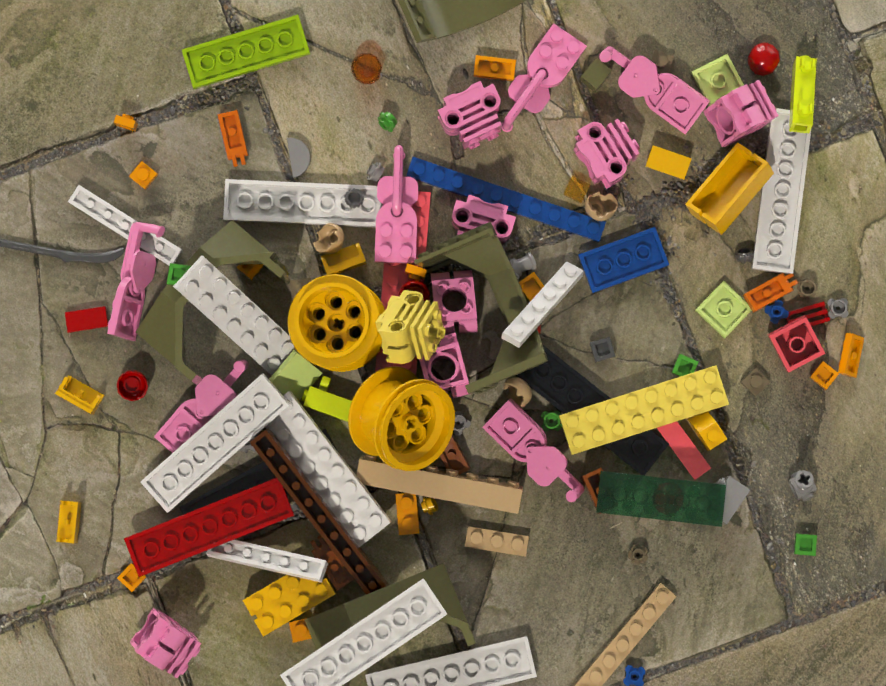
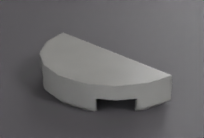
[287,138,310,179]

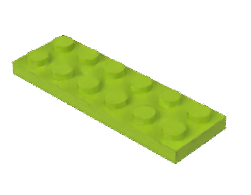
[182,15,310,89]

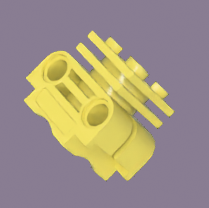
[375,290,446,364]

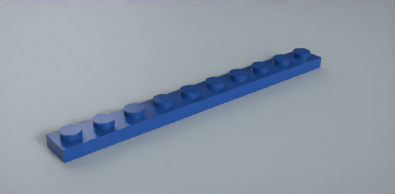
[406,157,606,242]

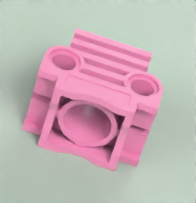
[703,80,778,147]
[438,81,502,150]
[573,119,640,189]
[452,195,516,243]
[431,270,478,335]
[419,333,469,399]
[130,608,201,678]

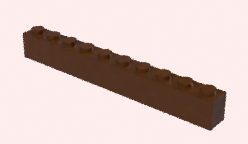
[249,427,389,595]

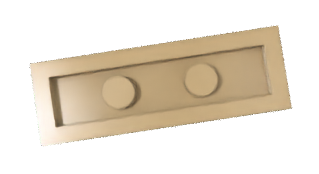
[465,526,529,557]

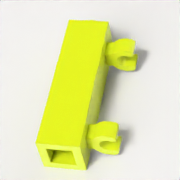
[789,55,817,134]
[301,376,352,422]

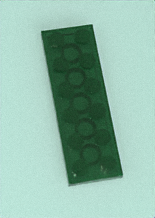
[596,471,726,527]

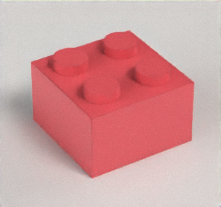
[767,316,825,373]

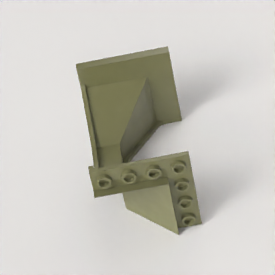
[136,220,290,385]
[414,222,548,394]
[304,563,476,686]

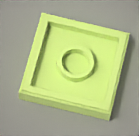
[691,54,744,107]
[695,281,752,339]
[269,350,322,401]

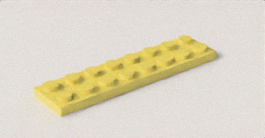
[559,365,729,455]

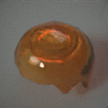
[351,53,382,84]

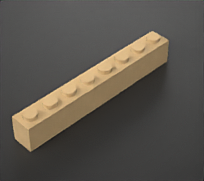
[356,454,523,514]

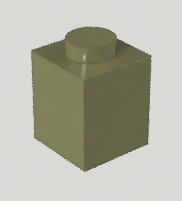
[580,58,612,93]

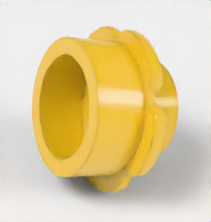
[421,496,438,515]

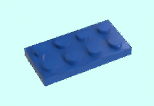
[578,227,669,294]

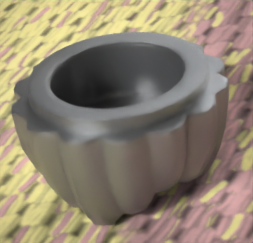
[345,188,364,208]
[734,248,754,264]

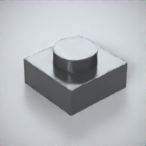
[590,337,616,363]

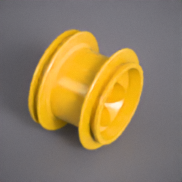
[287,274,385,372]
[348,366,455,471]

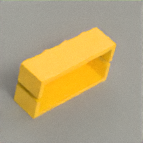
[685,142,774,235]
[242,575,337,637]

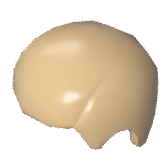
[584,191,618,221]
[313,223,344,255]
[503,377,532,409]

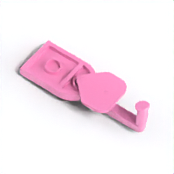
[502,23,587,132]
[599,46,710,135]
[375,145,418,264]
[107,222,165,341]
[154,360,249,453]
[482,398,585,502]

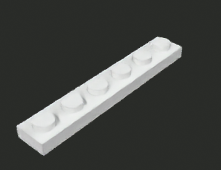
[68,185,183,266]
[502,261,584,348]
[206,540,328,583]

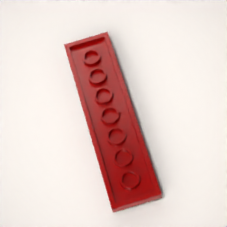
[124,478,295,577]

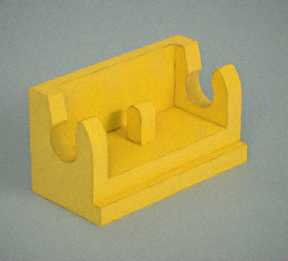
[645,145,692,180]
[320,242,367,275]
[55,375,105,415]
[56,500,82,543]

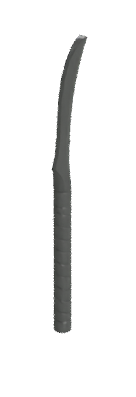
[0,239,126,263]

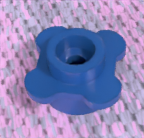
[764,300,789,324]
[623,665,645,686]

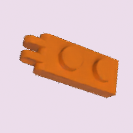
[217,110,248,167]
[743,273,798,313]

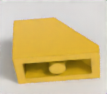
[686,412,727,451]

